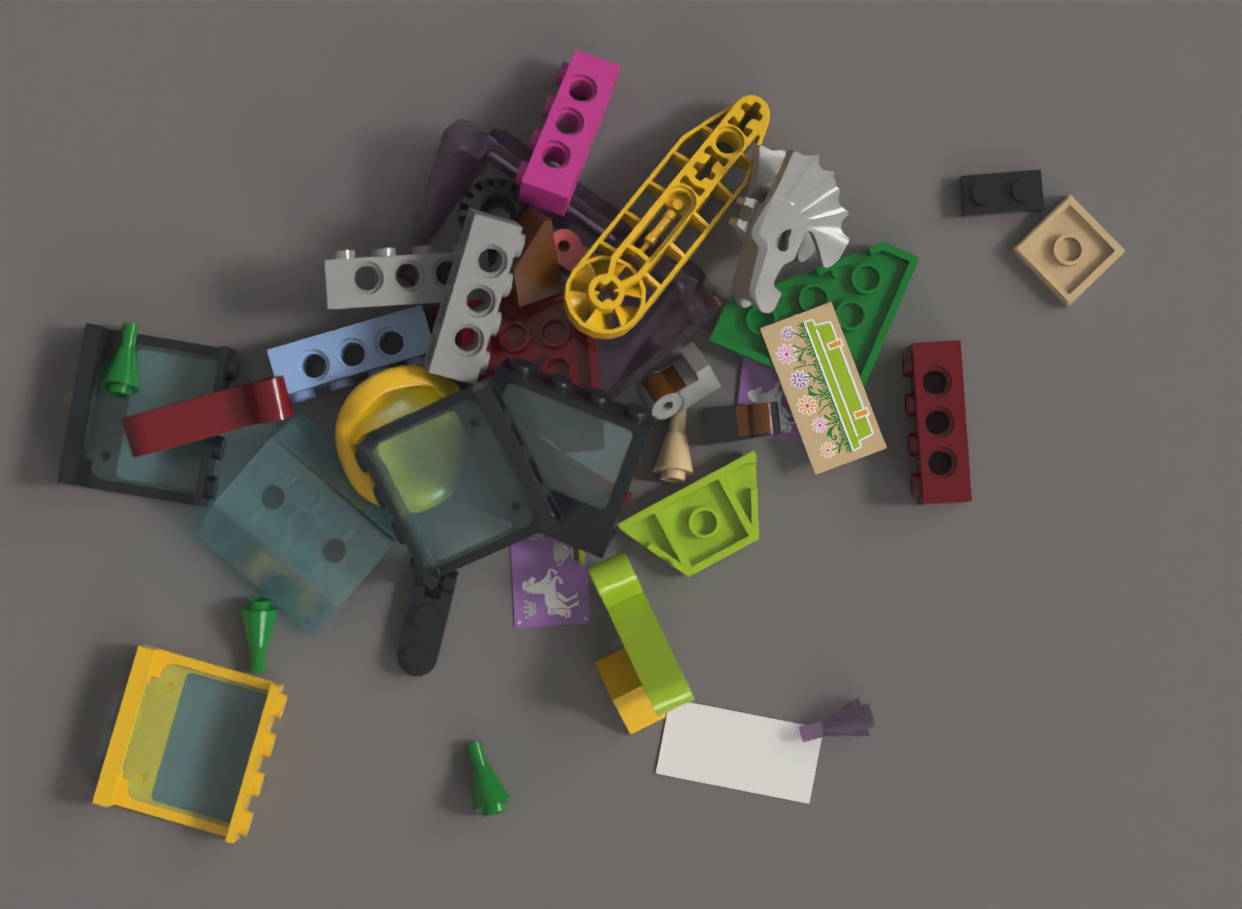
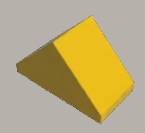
[595,647,666,735]

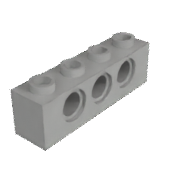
[423,208,525,384]
[321,244,489,310]

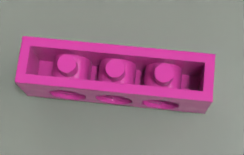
[515,49,621,217]

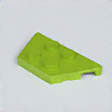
[617,450,759,577]

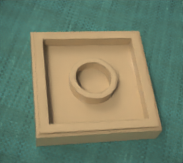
[1011,194,1126,307]

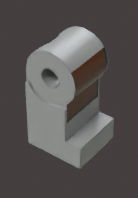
[638,342,721,420]

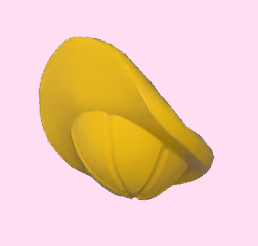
[335,365,470,512]

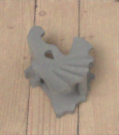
[729,145,849,313]

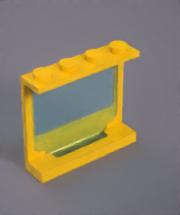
[92,645,287,844]

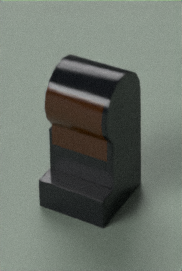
[704,402,781,445]

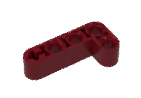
[122,375,294,458]

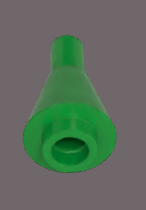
[99,323,140,398]
[239,597,279,673]
[466,741,512,818]

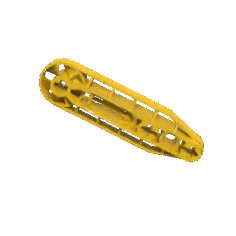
[563,95,770,339]

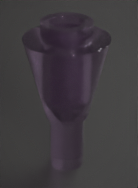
[799,697,875,742]

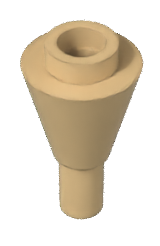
[653,409,693,483]

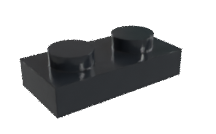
[959,169,1044,218]

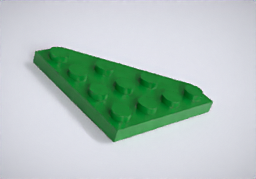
[709,242,920,386]

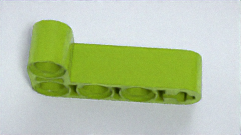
[587,551,695,717]

